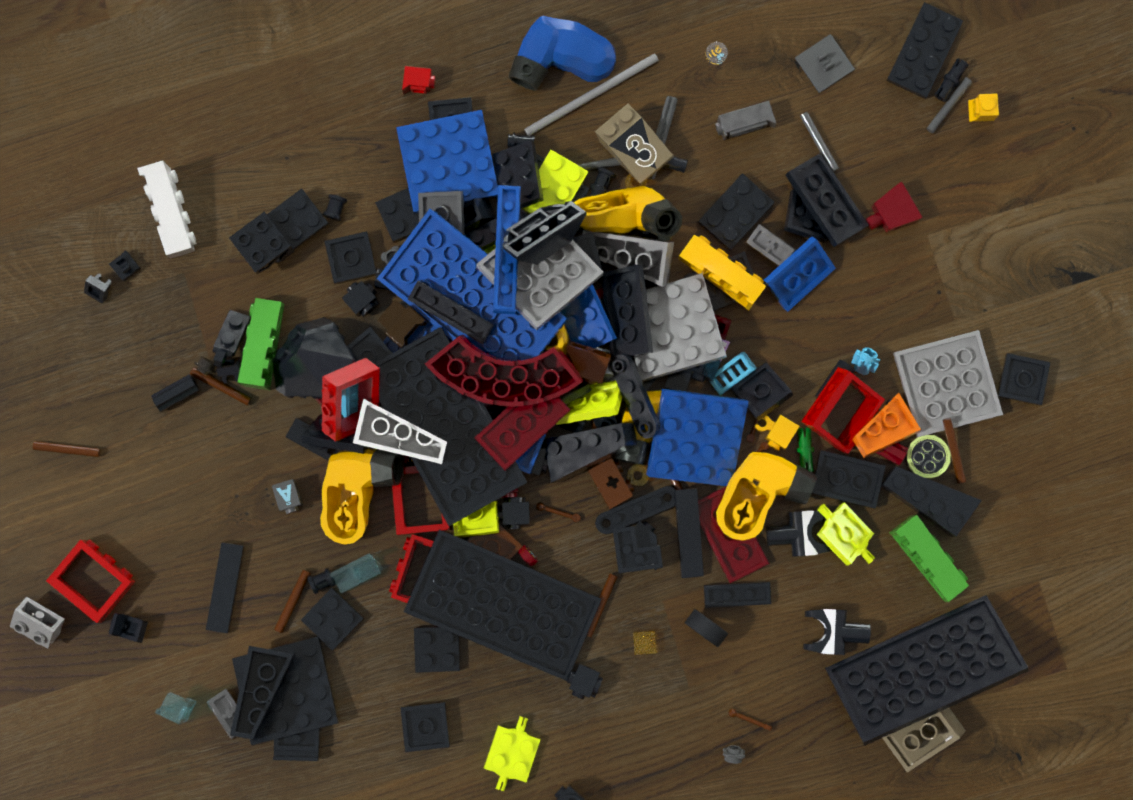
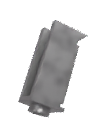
[715,101,776,140]

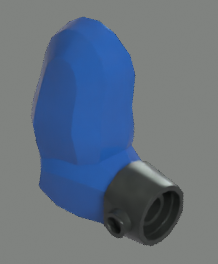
[509,16,616,91]

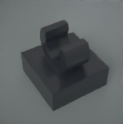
[109,251,141,282]
[84,273,111,304]
[216,357,241,383]

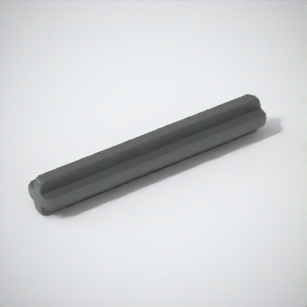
[649,96,678,180]

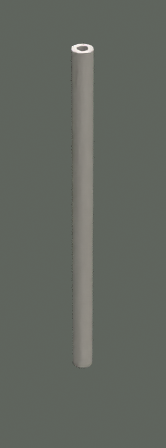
[524,53,659,136]

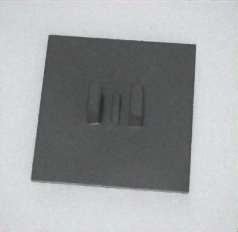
[795,34,855,93]

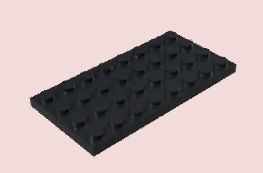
[374,327,527,526]
[403,529,602,681]
[825,595,1028,746]

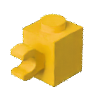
[755,415,799,451]

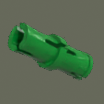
[797,428,814,472]

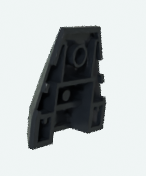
[272,317,356,399]

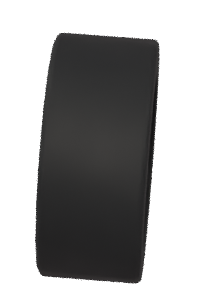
[685,609,728,647]

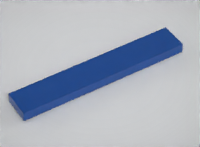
[493,185,521,314]

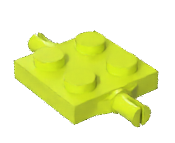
[817,502,875,565]
[484,716,540,791]

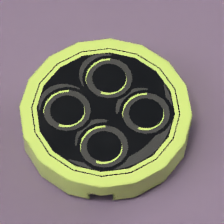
[906,435,951,479]

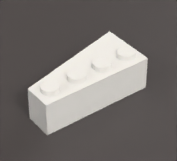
[137,161,197,259]
[353,399,447,464]

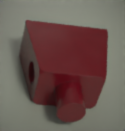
[865,182,922,233]

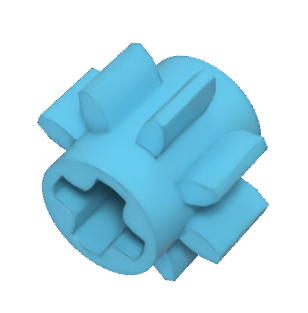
[851,347,880,375]

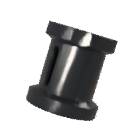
[322,194,348,221]
[307,568,336,594]

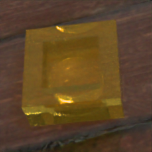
[633,631,657,655]

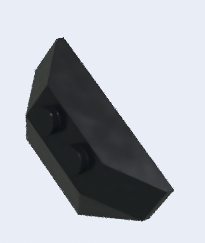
[502,201,586,265]

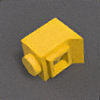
[968,94,999,122]

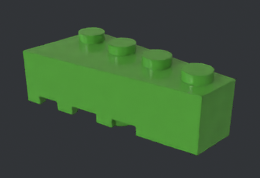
[238,298,284,390]
[889,515,969,602]

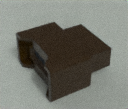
[377,300,429,348]

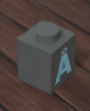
[272,479,303,514]

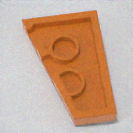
[853,393,921,458]

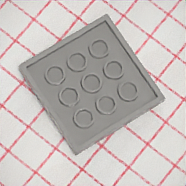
[476,240,604,330]
[634,273,727,382]
[893,330,1003,438]

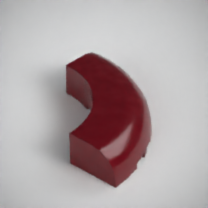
[425,335,583,407]

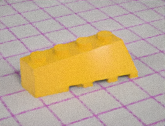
[678,235,766,310]

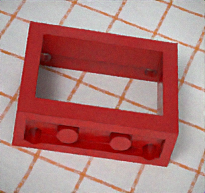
[321,358,380,442]
[801,367,885,454]
[392,466,451,535]
[389,534,433,603]
[46,539,135,623]

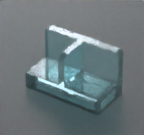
[330,553,381,594]
[155,692,197,724]

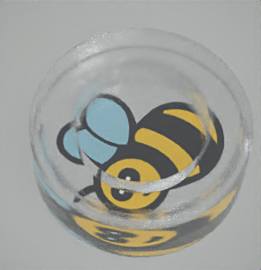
[706,42,728,65]

